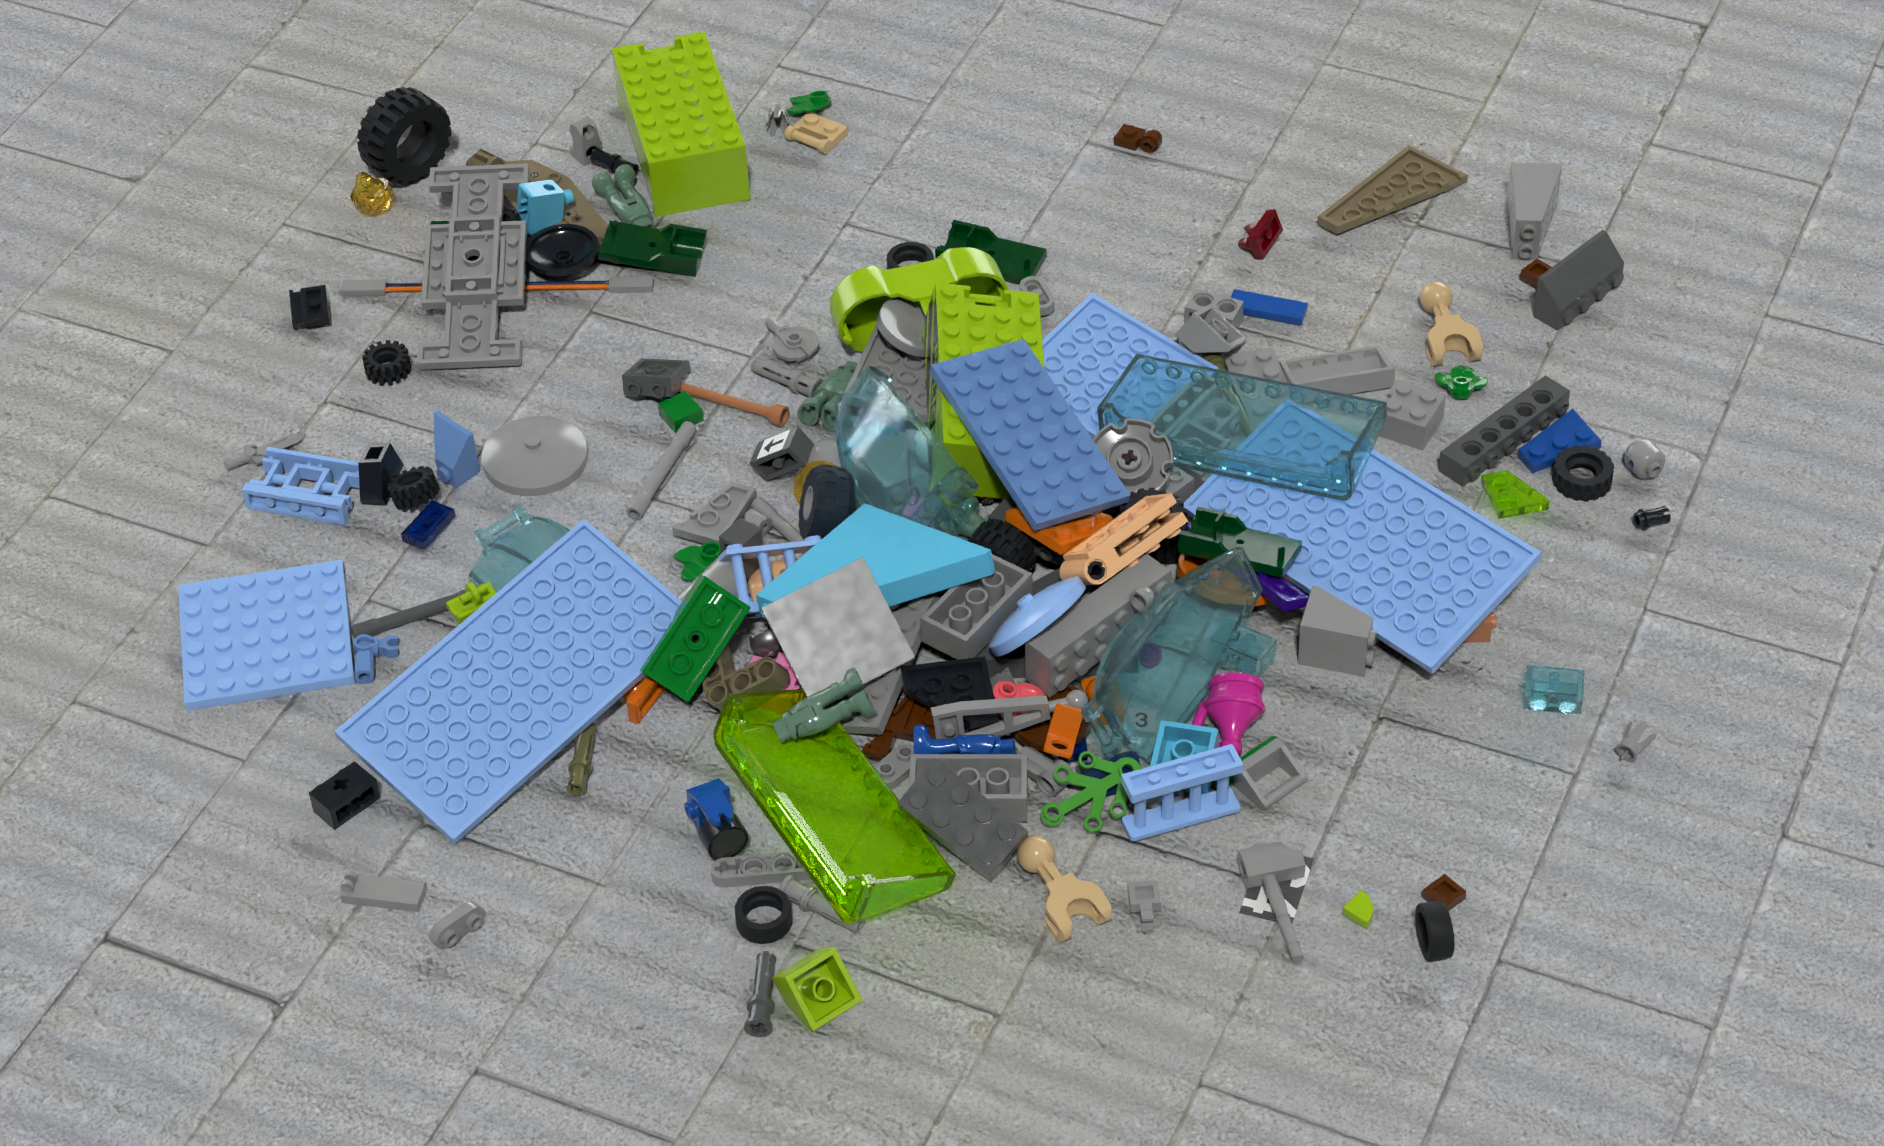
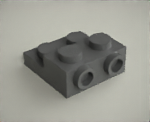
[622,358,690,400]

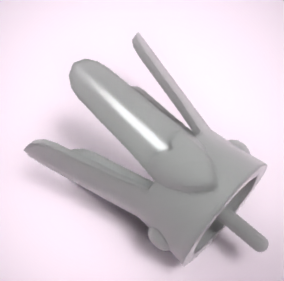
[765,104,790,137]
[1616,721,1657,762]

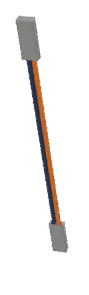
[341,276,654,296]

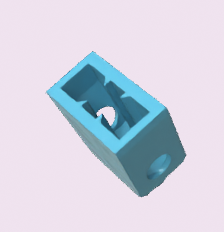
[517,180,574,236]

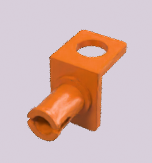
[1043,703,1084,759]

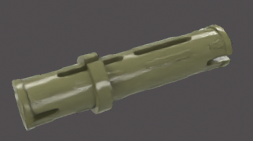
[567,722,597,796]

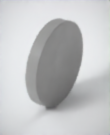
[876,298,926,357]

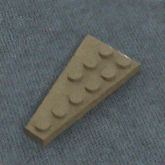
[1317,145,1468,234]

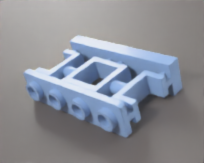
[242,447,359,525]

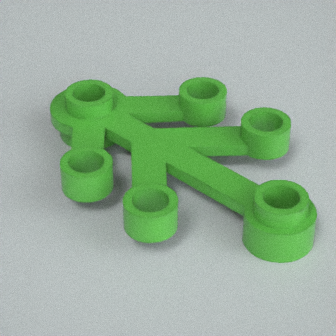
[1040,751,1141,834]

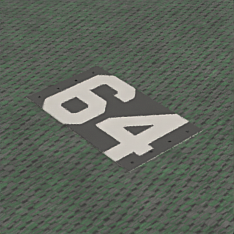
[1239,856,1314,923]

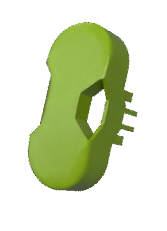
[830,247,1009,352]

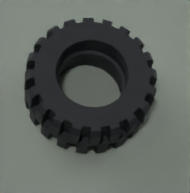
[357,87,452,185]

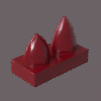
[1238,209,1283,259]

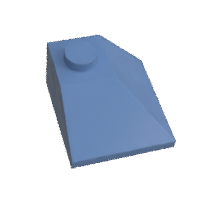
[433,410,480,489]

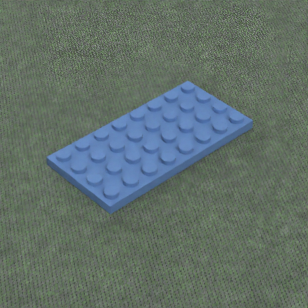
[929,339,1131,531]

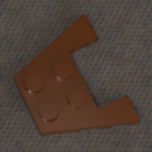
[862,696,970,760]

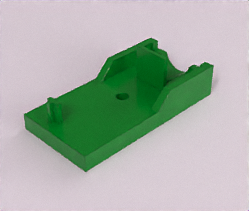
[640,574,751,702]

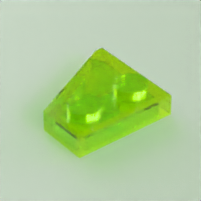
[1481,470,1550,519]

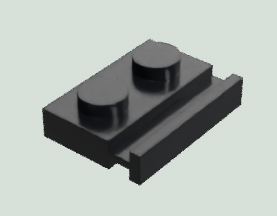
[289,285,330,330]

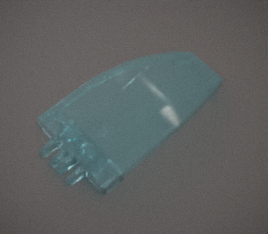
[835,366,979,537]

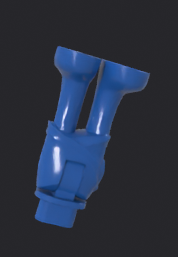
[913,725,1016,754]

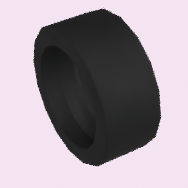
[886,242,934,269]
[734,886,793,944]
[1415,900,1455,961]

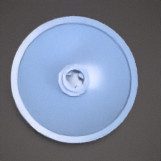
[988,576,1086,656]

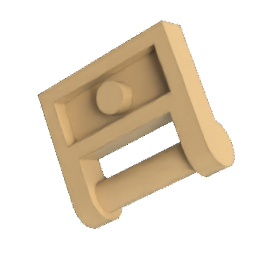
[784,112,848,154]

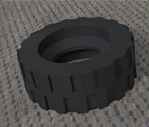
[1552,445,1614,502]

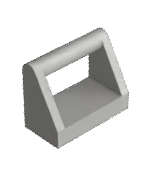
[1233,738,1308,810]

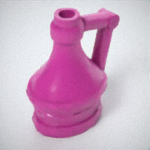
[1191,673,1266,756]

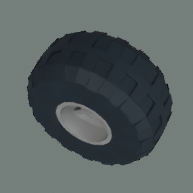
[798,464,855,539]

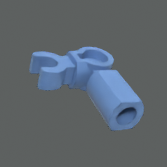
[353,634,398,684]

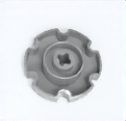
[1093,418,1174,493]

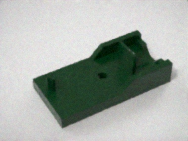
[598,220,707,277]
[935,220,1047,285]
[1178,506,1302,578]

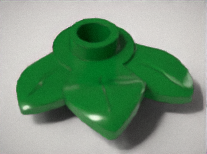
[787,91,831,115]
[1435,365,1488,399]
[674,542,721,581]

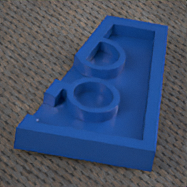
[1518,408,1602,473]

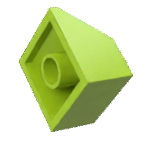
[772,947,863,1031]

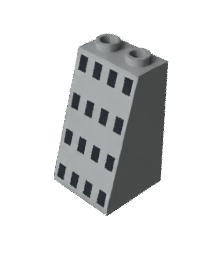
[1507,163,1562,259]

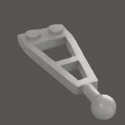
[931,690,1088,739]

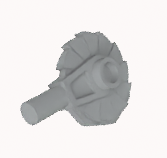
[765,317,819,362]

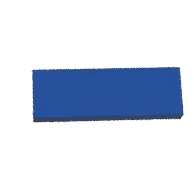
[1231,289,1308,326]

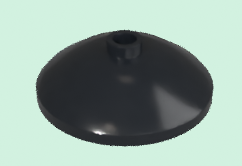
[526,224,599,277]

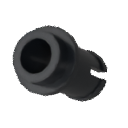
[1633,506,1671,530]

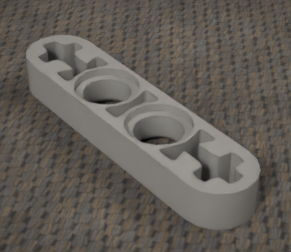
[710,849,827,888]

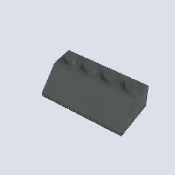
[1533,230,1624,331]

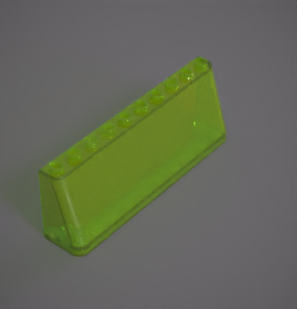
[713,689,956,924]

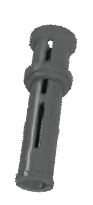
[744,951,776,1037]

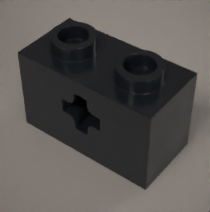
[309,761,380,830]

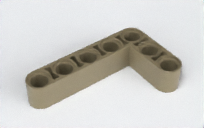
[684,591,790,715]

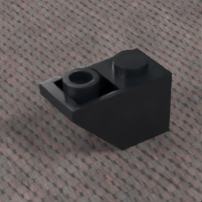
[358,443,404,504]

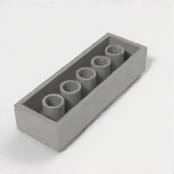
[1025,554,1171,698]

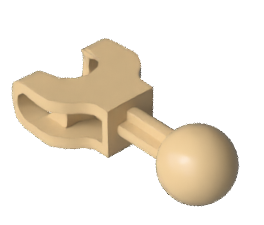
[1420,281,1483,366]
[1017,835,1112,942]

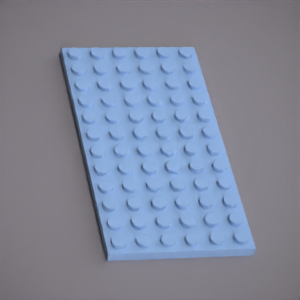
[1183,398,1542,674]
[334,519,682,845]

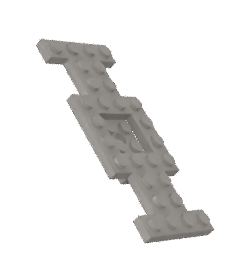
[417,163,530,370]

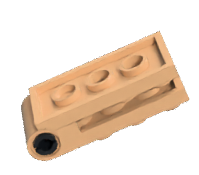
[1059,493,1188,585]

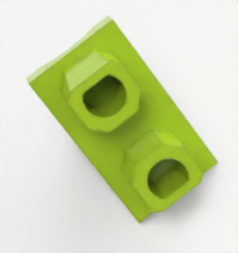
[446,581,497,624]

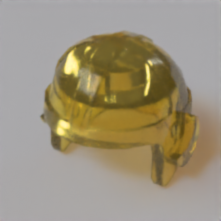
[350,172,394,215]

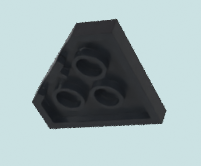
[901,657,999,730]

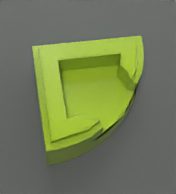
[1342,890,1373,929]

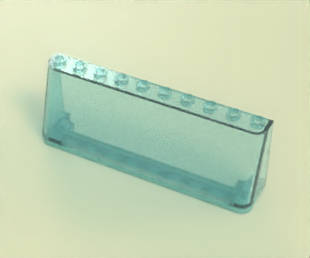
[1097,354,1387,501]

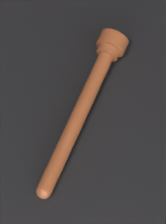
[678,382,789,427]

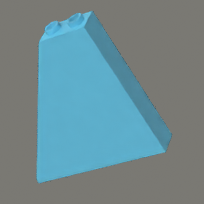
[756,503,995,619]

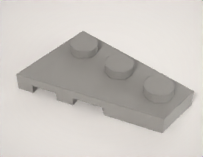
[672,482,756,544]

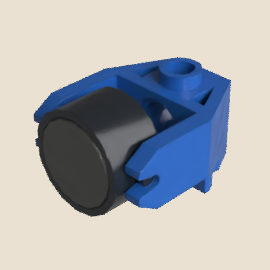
[684,778,749,860]

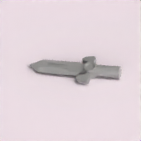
[224,433,306,470]

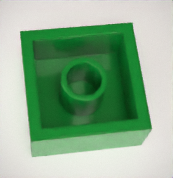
[658,391,704,434]

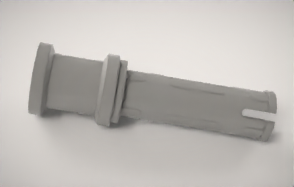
[751,357,823,398]
[779,874,866,934]

